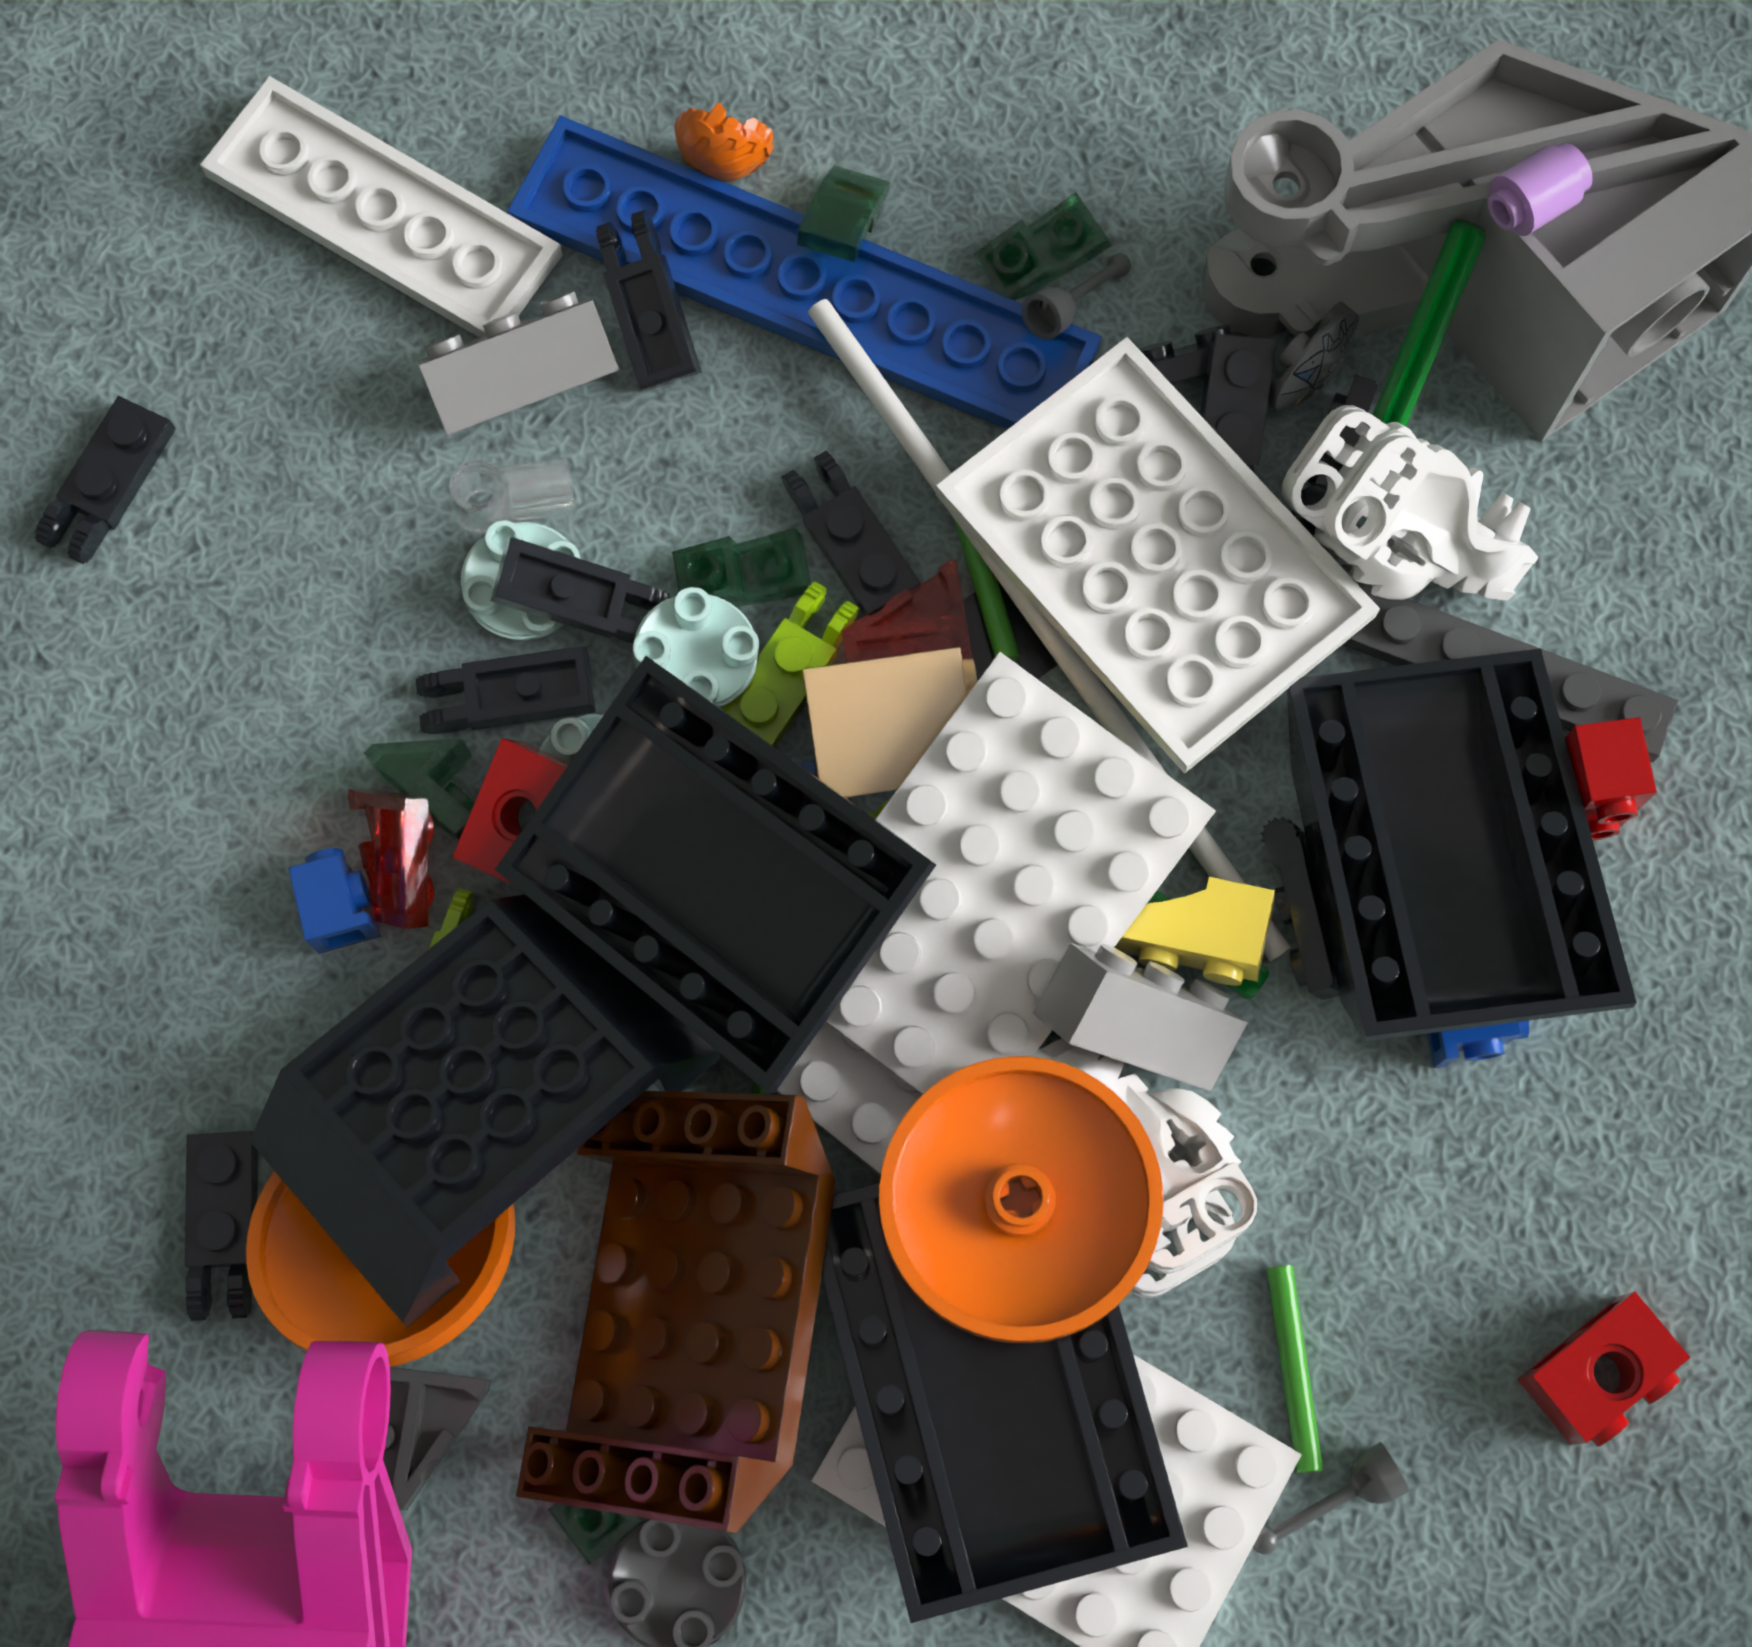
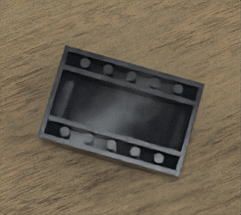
[1287,648,1637,1041]
[495,656,936,1094]
[822,1183,1188,1623]

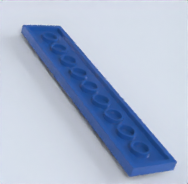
[507,115,1102,430]

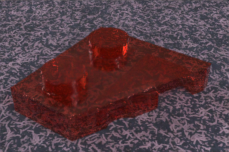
[842,560,973,663]
[348,788,434,929]

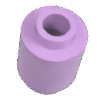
[1488,143,1592,236]

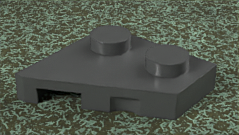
[383,1367,491,1510]

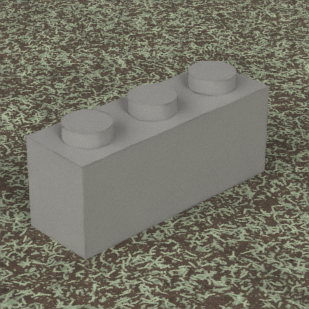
[418,291,619,435]
[1033,943,1248,1091]

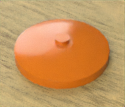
[879,1056,1164,1343]
[246,1171,515,1367]

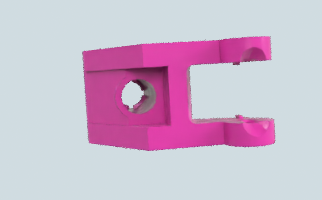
[54,1330,412,1647]

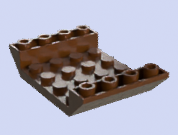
[516,1090,836,1533]

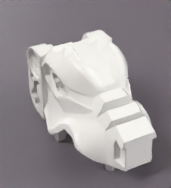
[1282,405,1538,601]
[1033,1038,1257,1298]

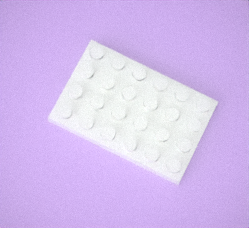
[936,337,1380,774]
[826,652,1216,1094]
[812,1354,1302,1647]

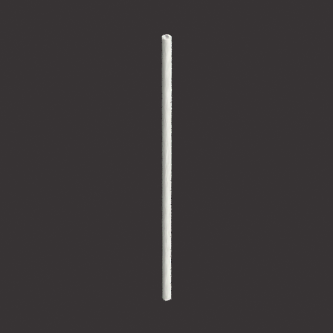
[808,299,1291,962]

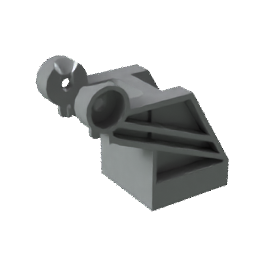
[1201,39,1752,442]

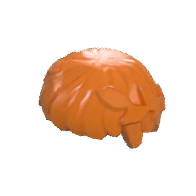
[674,103,775,182]

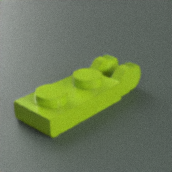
[722,581,860,747]

